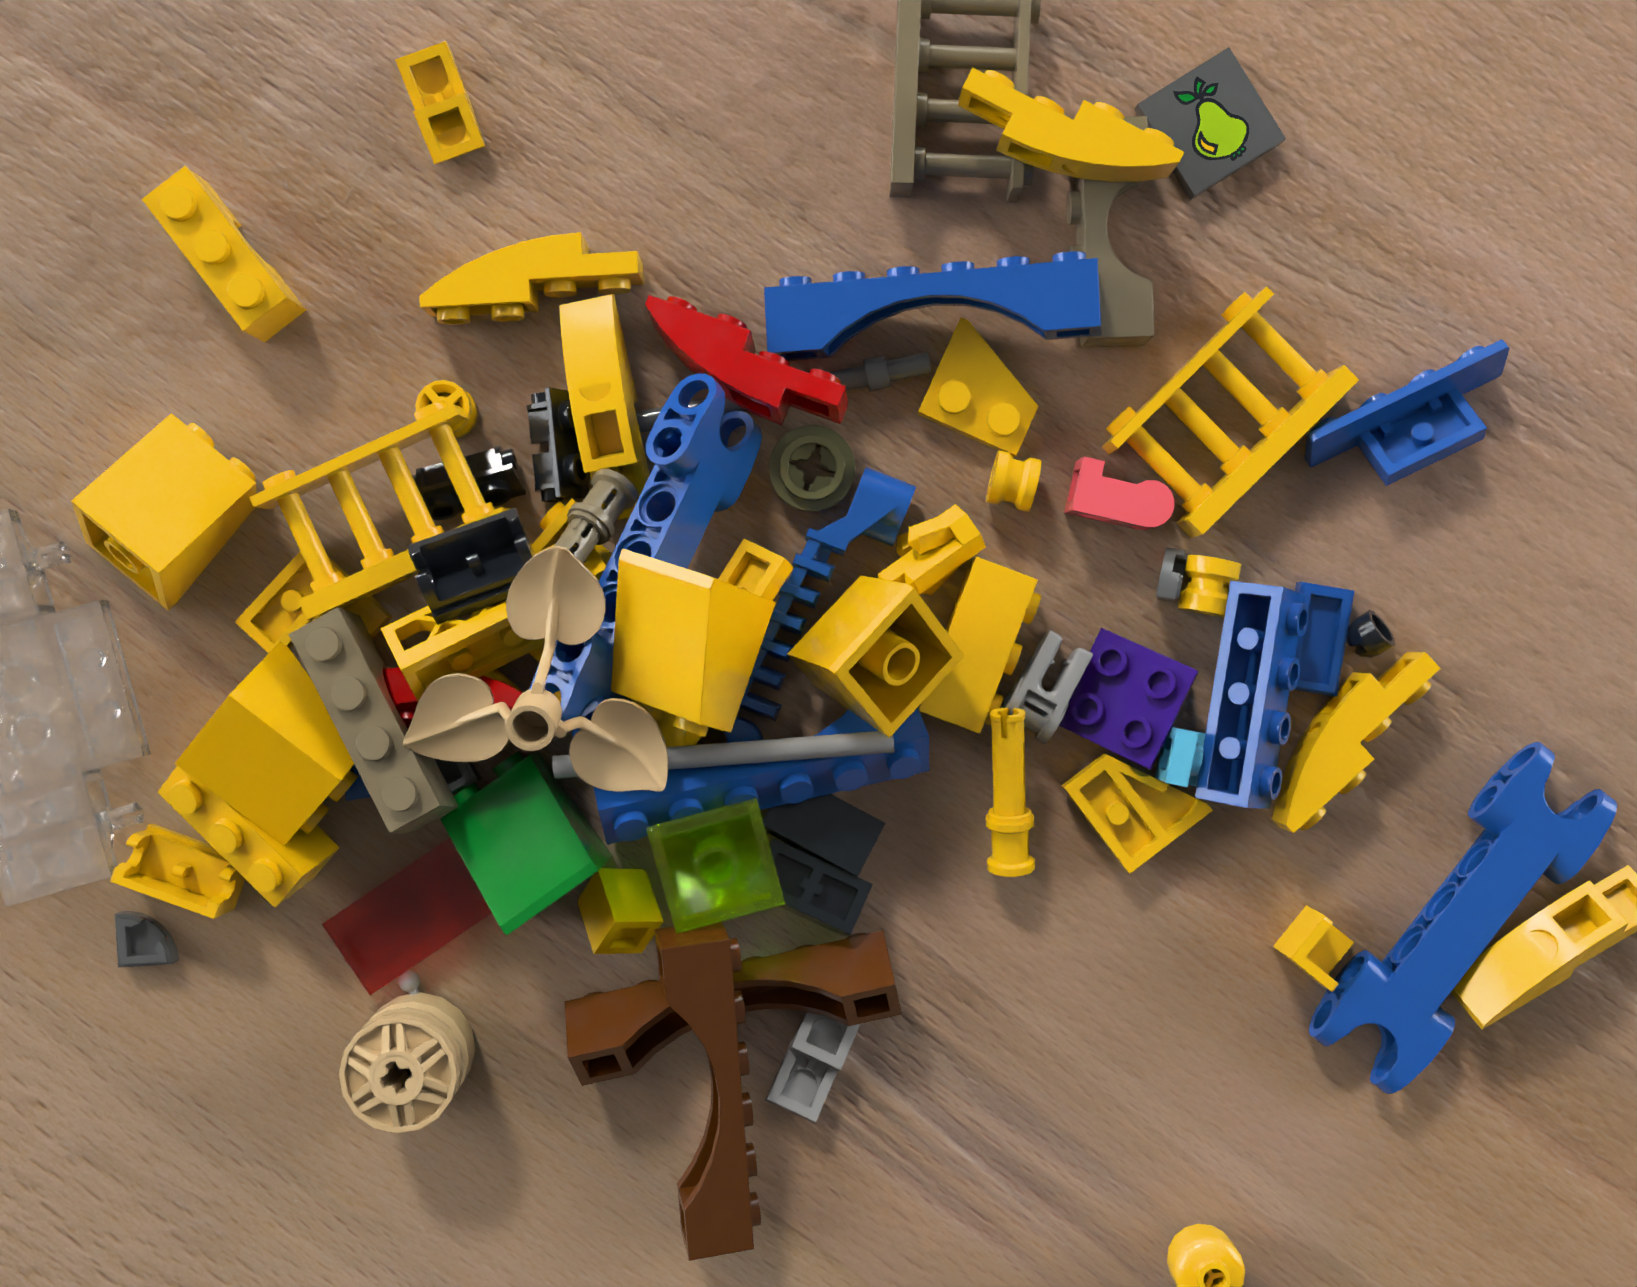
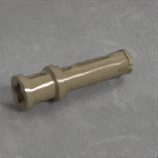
[554,469,638,564]

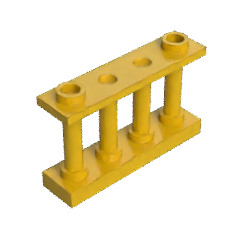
[1102,286,1359,538]
[249,401,510,620]

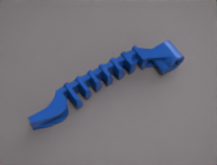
[724,467,916,743]

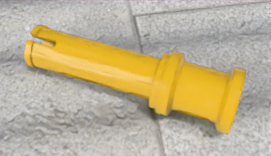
[985,708,1035,877]

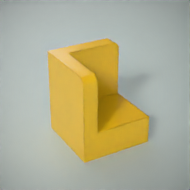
[578,868,663,954]
[1273,905,1354,992]

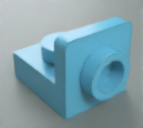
[1155,726,1205,787]

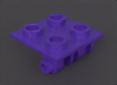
[1059,628,1199,770]

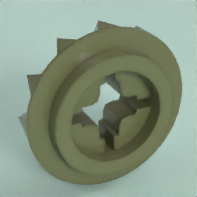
[769,425,855,511]

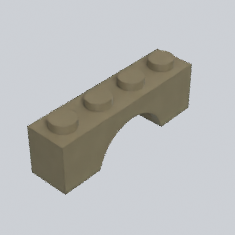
[1066,116,1154,348]
[289,607,459,833]

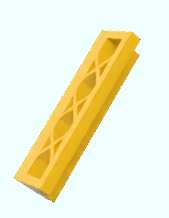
[380,544,606,702]

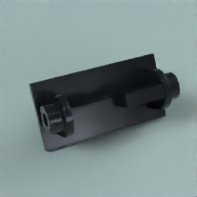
[527,387,590,502]
[412,446,526,520]

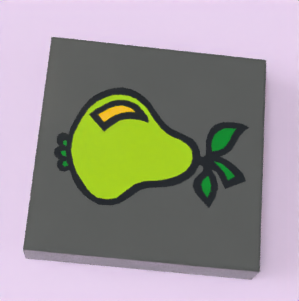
[1134,47,1286,200]

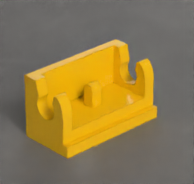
[110,823,245,919]

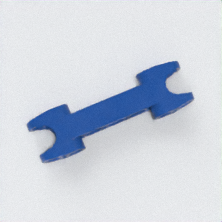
[529,373,762,738]
[1309,742,1617,1094]

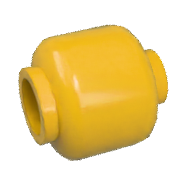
[1167,1224,1245,1287]

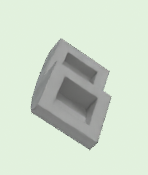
[765,1012,860,1123]

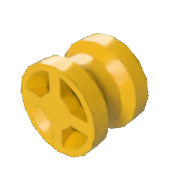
[415,380,478,439]
[986,450,1041,512]

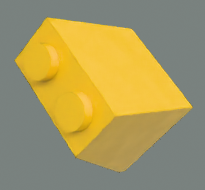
[71,413,257,611]
[611,549,776,737]
[787,575,964,738]
[174,641,358,846]

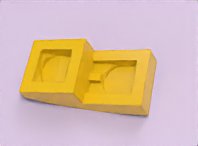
[395,41,486,165]

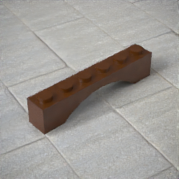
[655,920,761,1261]
[564,930,902,1086]

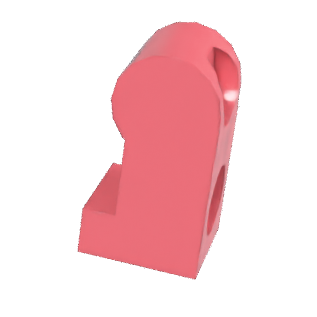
[1064,456,1175,530]

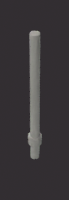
[553,731,894,779]

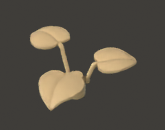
[403,546,668,792]

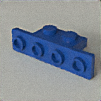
[1304,340,1510,486]

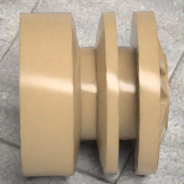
[339,992,476,1134]

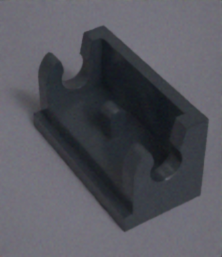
[407,507,535,625]
[758,794,885,877]
[748,838,873,937]

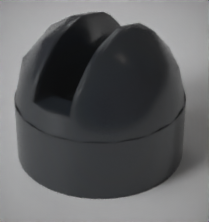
[1346,610,1395,658]

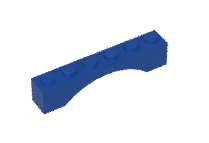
[764,251,1102,361]
[593,707,930,845]

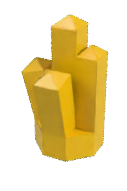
[878,504,986,595]

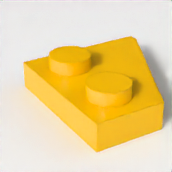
[917,317,1039,458]
[1061,753,1213,874]

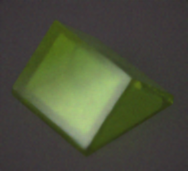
[647,798,785,934]

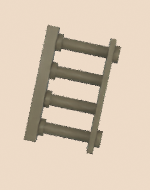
[889,0,1041,202]

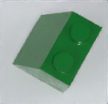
[440,751,612,936]

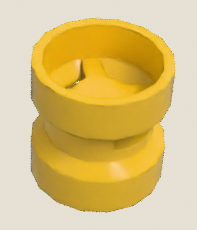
[1178,555,1242,618]

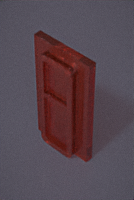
[322,838,492,995]

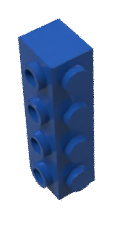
[1195,581,1309,809]

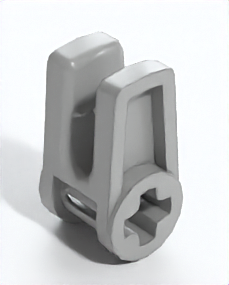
[1000,630,1093,744]

